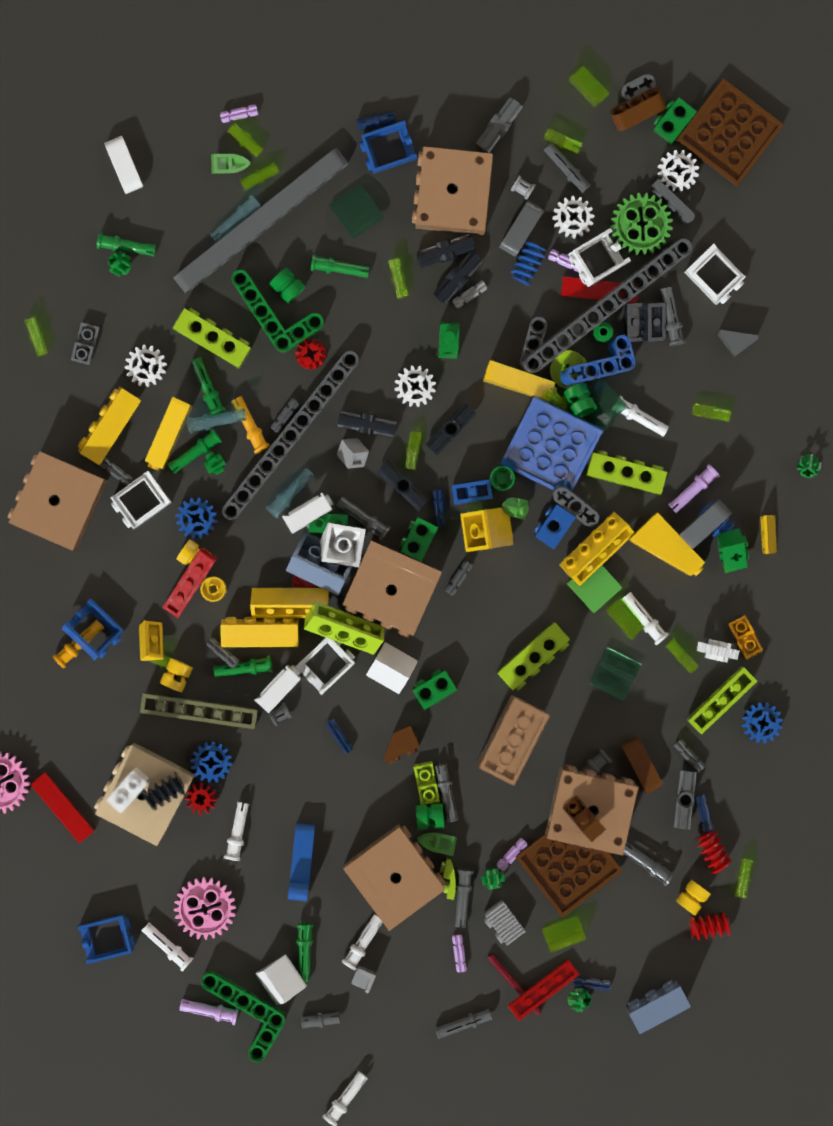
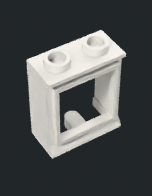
[568,228,631,287]
[684,244,746,305]
[110,471,172,529]
[282,493,334,533]
[295,638,355,695]
[255,665,302,713]
[106,767,151,813]

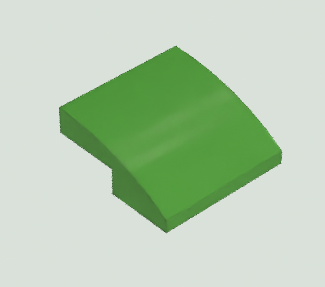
[567,566,622,613]

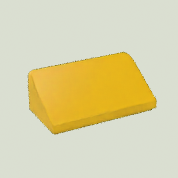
[760,515,777,554]
[139,620,164,661]

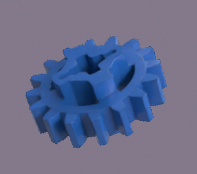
[175,498,217,539]
[741,702,783,744]
[191,741,233,783]

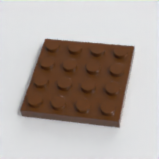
[676,78,784,187]
[516,834,623,918]

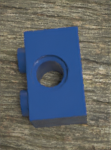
[451,480,493,505]
[534,505,576,549]

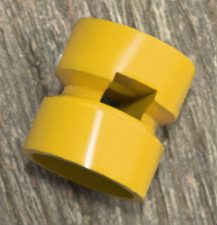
[176,539,210,565]
[200,577,227,602]
[160,658,193,692]
[675,879,711,916]

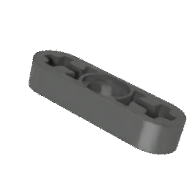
[552,484,599,527]

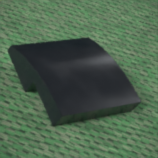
[624,302,666,342]

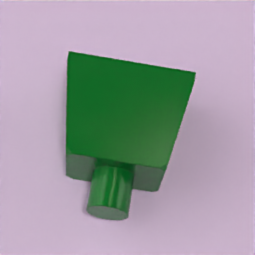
[438,321,460,359]

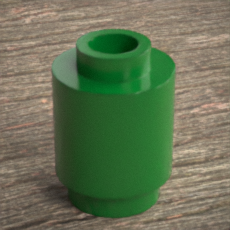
[592,322,613,343]

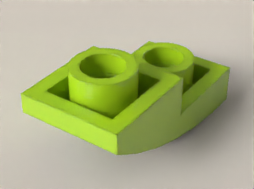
[413,761,440,805]
[440,857,456,900]

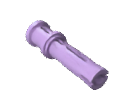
[668,464,720,514]
[179,999,239,1025]

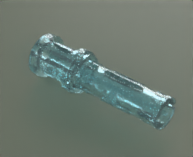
[210,194,262,242]
[187,409,246,434]
[265,468,315,519]

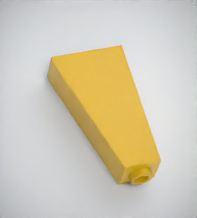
[483,360,557,402]
[145,397,193,471]
[629,513,705,576]

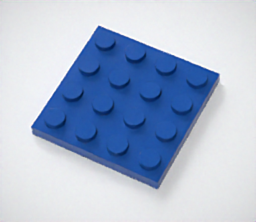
[500,395,603,496]

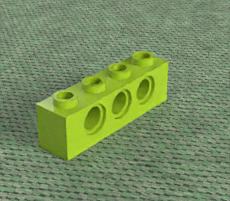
[173,308,251,369]
[586,450,667,495]
[304,601,385,655]
[497,622,570,690]
[686,666,757,734]

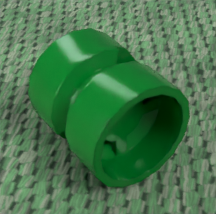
[269,267,306,304]
[564,383,597,418]
[489,466,515,492]
[416,803,444,830]

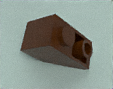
[383,725,420,764]
[562,795,606,842]

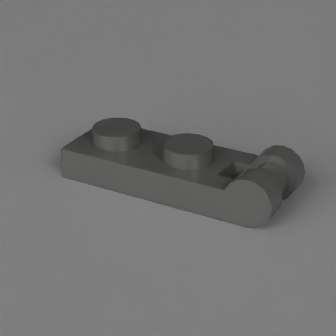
[651,179,695,224]

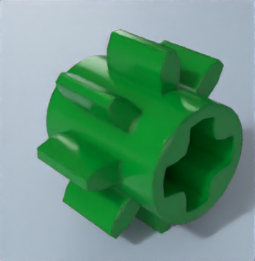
[108,251,132,277]
[203,451,226,475]
[796,454,821,478]
[481,868,505,890]
[568,988,592,1012]

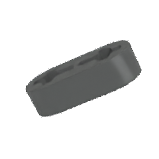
[621,74,656,101]

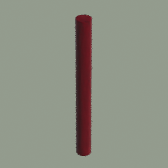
[487,953,542,1016]

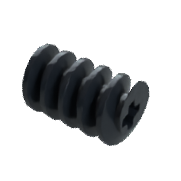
[142,771,185,811]

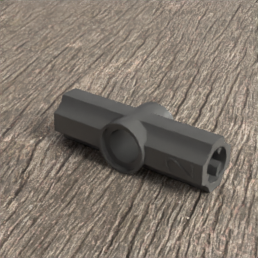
[476,98,523,153]
[673,770,697,829]

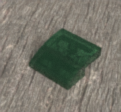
[329,184,384,239]
[584,379,628,433]
[589,647,642,701]

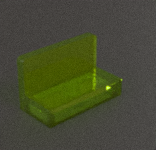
[569,66,610,108]
[605,598,644,640]
[542,916,586,953]

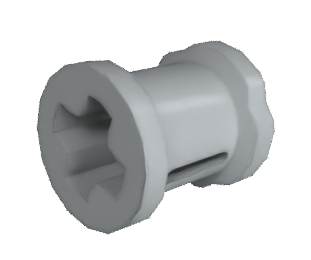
[511,175,536,200]

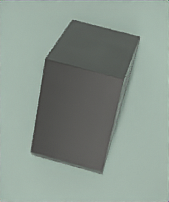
[718,330,759,356]

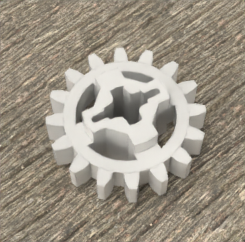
[657,150,699,192]
[552,196,594,239]
[125,345,167,387]
[395,366,436,407]
[697,639,739,662]

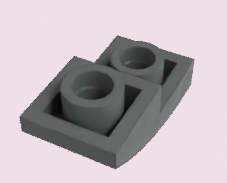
[71,321,101,365]

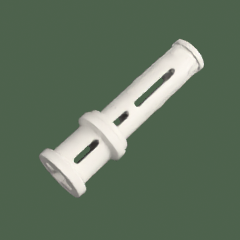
[612,396,669,437]
[621,592,669,645]
[224,802,249,861]
[341,914,383,970]
[142,922,194,971]
[322,1071,368,1126]

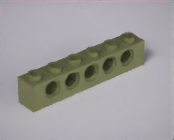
[140,692,258,729]

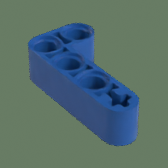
[560,335,635,385]
[288,823,315,901]

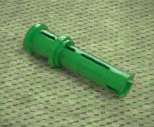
[97,232,156,257]
[310,254,370,278]
[190,357,226,416]
[168,428,223,474]
[214,655,273,678]
[296,922,314,982]

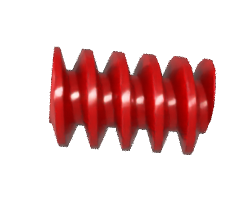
[694,831,731,874]
[689,912,731,941]

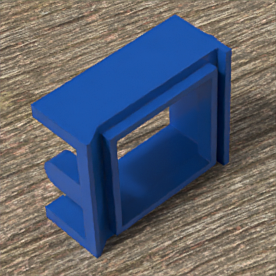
[359,121,417,174]
[61,598,124,661]
[77,913,135,964]

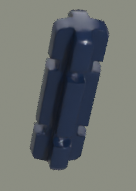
[433,490,446,527]
[325,719,353,754]
[696,794,714,832]
[573,977,611,991]

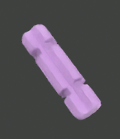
[220,105,258,123]
[548,249,579,273]
[496,838,528,871]
[452,934,467,972]

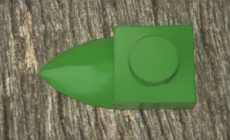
[211,154,250,174]
[502,497,529,520]
[417,833,457,856]

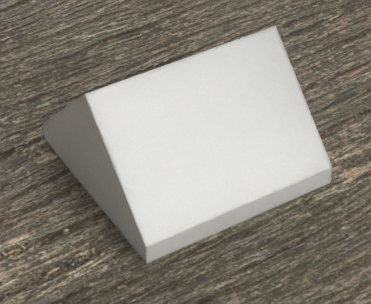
[320,523,366,567]
[366,642,418,694]
[255,954,307,1005]

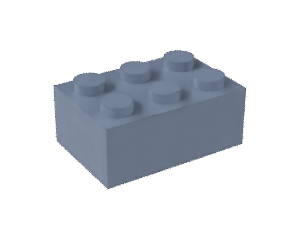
[286,532,352,595]
[626,980,691,1034]

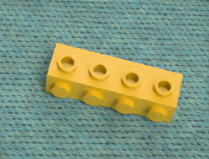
[78,386,141,465]
[559,512,635,586]
[250,588,330,618]
[221,617,299,647]

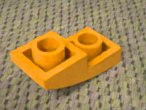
[728,615,763,660]

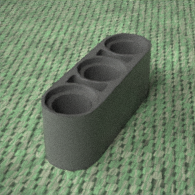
[499,200,544,257]
[519,317,547,372]
[679,499,732,549]

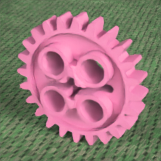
[0,751,30,814]
[174,877,236,940]

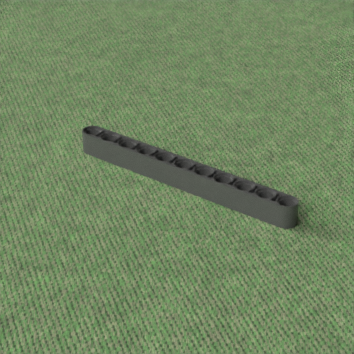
[173,148,349,294]
[522,239,692,373]
[222,351,359,520]

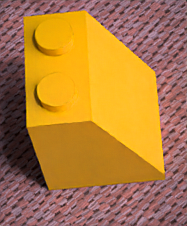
[460,508,514,552]

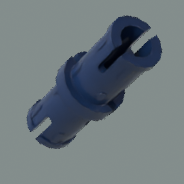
[356,110,396,131]

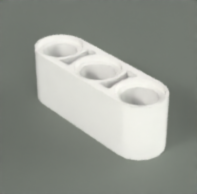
[104,136,143,194]

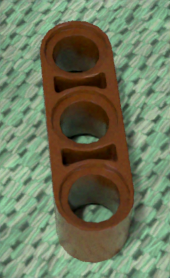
[610,87,666,131]
[621,737,663,794]

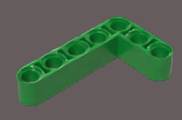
[232,270,324,353]
[201,971,286,1062]

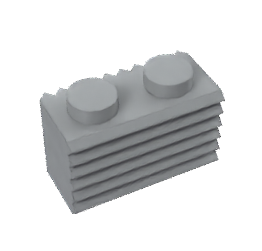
[483,899,525,945]

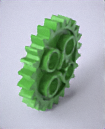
[610,193,673,256]

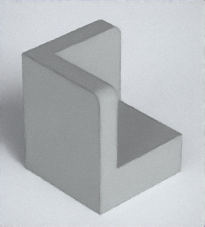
[337,438,369,469]
[351,965,376,993]

